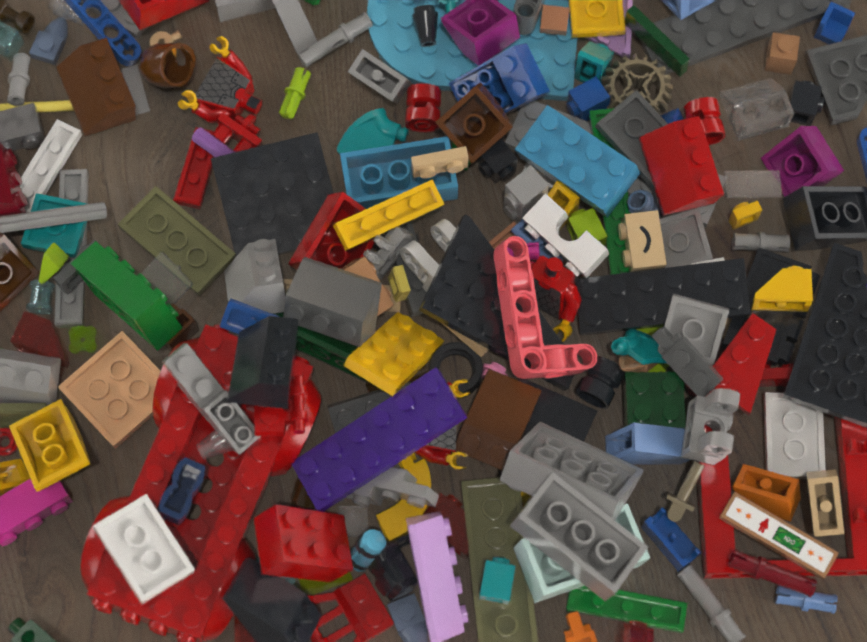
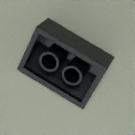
[228,316,299,409]

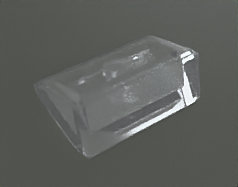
[724,170,782,198]

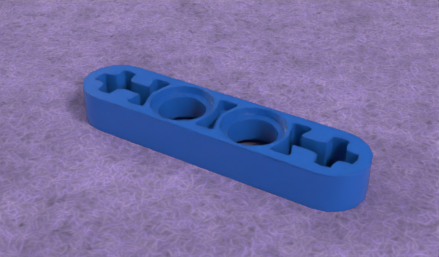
[65,0,141,66]

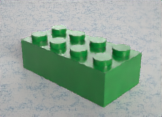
[70,241,182,351]

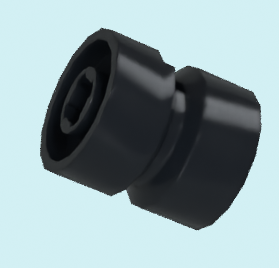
[575,356,626,409]

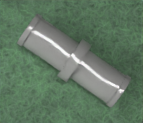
[7,53,30,106]
[731,231,790,252]

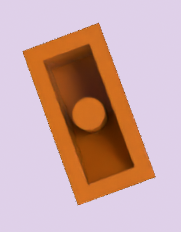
[733,464,801,522]

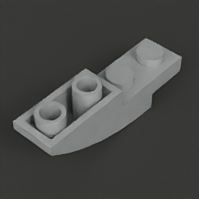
[162,343,261,455]
[341,467,439,508]

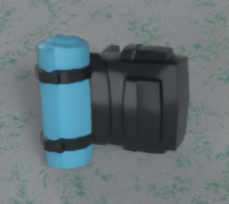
[350,529,418,602]

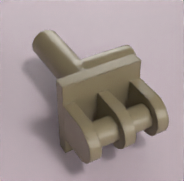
[666,461,705,522]

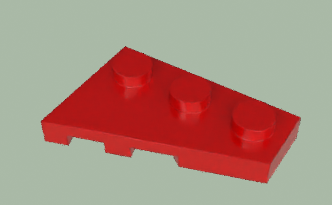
[713,313,777,415]

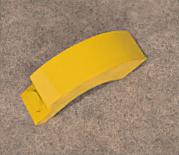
[376,453,431,542]

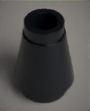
[412,5,438,47]

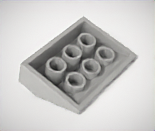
[500,422,644,521]

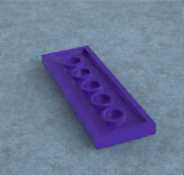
[292,367,468,512]

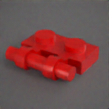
[254,375,308,436]

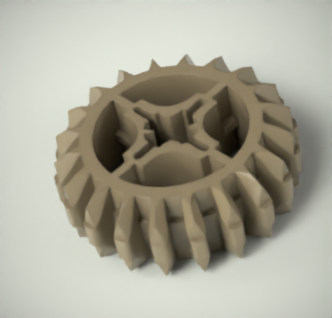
[601,53,673,116]

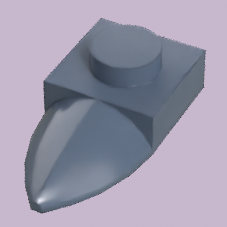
[29,15,68,65]
[387,594,428,642]

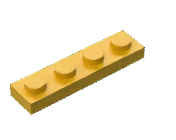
[333,179,445,251]

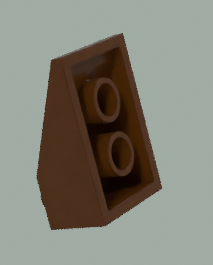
[456,368,542,470]

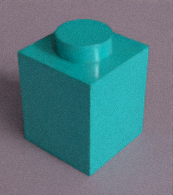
[479,557,516,604]

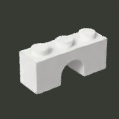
[523,193,609,279]

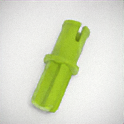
[279,67,311,120]

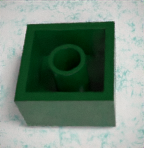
[622,372,686,429]

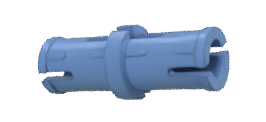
[775,585,837,614]

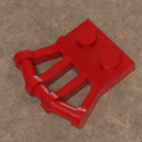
[307,573,395,642]

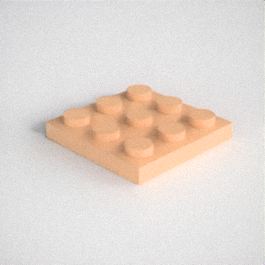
[58,331,160,449]

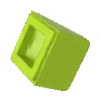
[39,243,68,284]

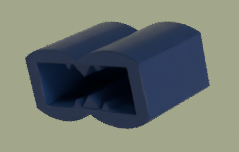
[159,457,205,525]

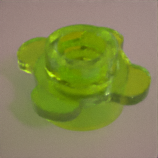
[69,326,97,354]

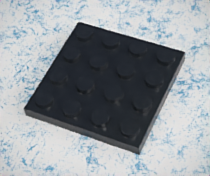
[211,132,334,256]

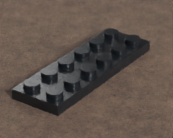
[575,258,751,336]

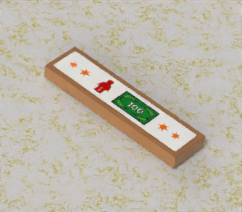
[719,492,839,580]

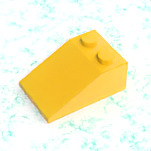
[9,399,90,492]

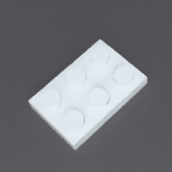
[763,392,826,480]
[93,494,195,604]

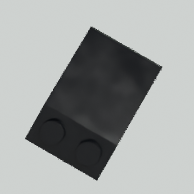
[783,186,867,250]
[222,557,322,642]

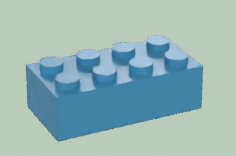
[515,105,640,218]
[340,136,458,209]

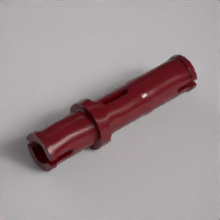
[727,549,817,597]

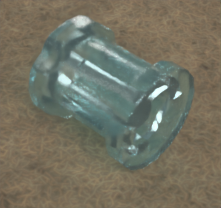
[26,280,55,315]

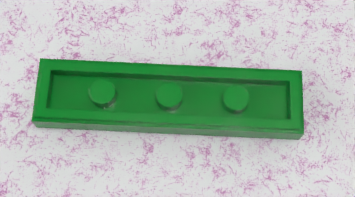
[566,586,688,633]

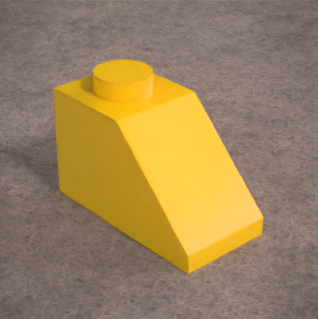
[751,266,813,312]

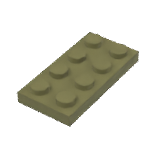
[118,186,236,296]

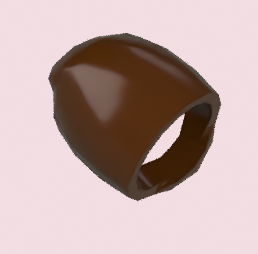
[139,43,196,88]

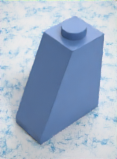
[605,423,690,464]

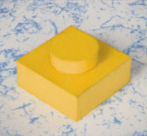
[728,200,762,230]

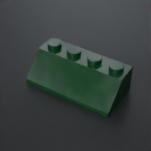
[274,312,369,383]

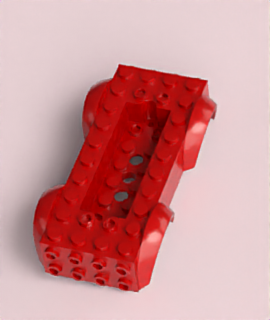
[80,324,321,642]

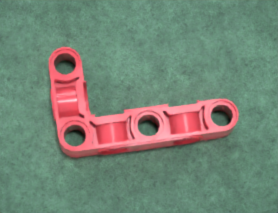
[494,236,597,379]

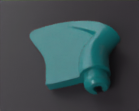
[337,108,409,155]
[611,329,668,365]

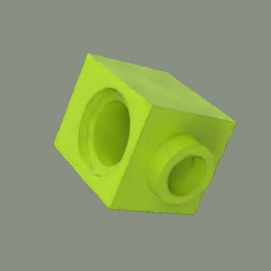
[566,208,607,246]

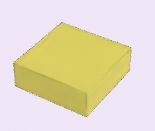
[388,265,411,302]

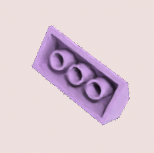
[406,511,468,642]

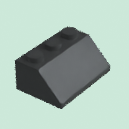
[283,257,382,347]

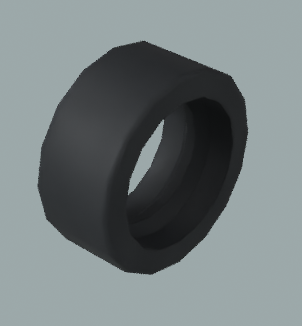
[429,342,483,398]

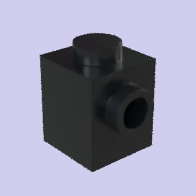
[784,80,824,126]
[476,138,518,184]

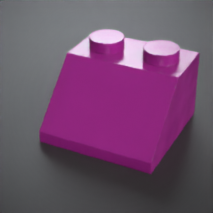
[441,0,520,66]
[761,126,844,197]

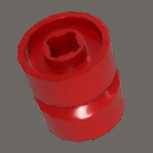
[405,83,441,133]
[683,97,726,146]

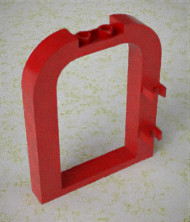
[697,363,867,579]

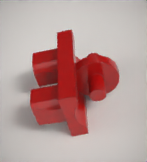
[213,113,262,152]

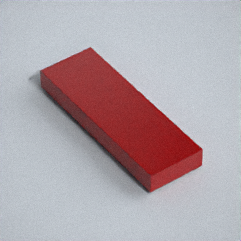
[173,127,215,210]

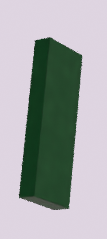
[625,5,690,77]

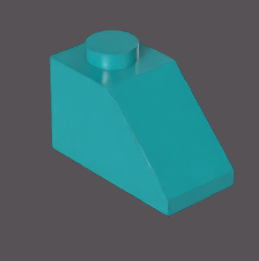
[574,41,614,83]

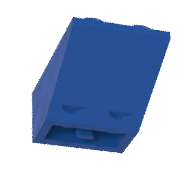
[449,43,550,115]

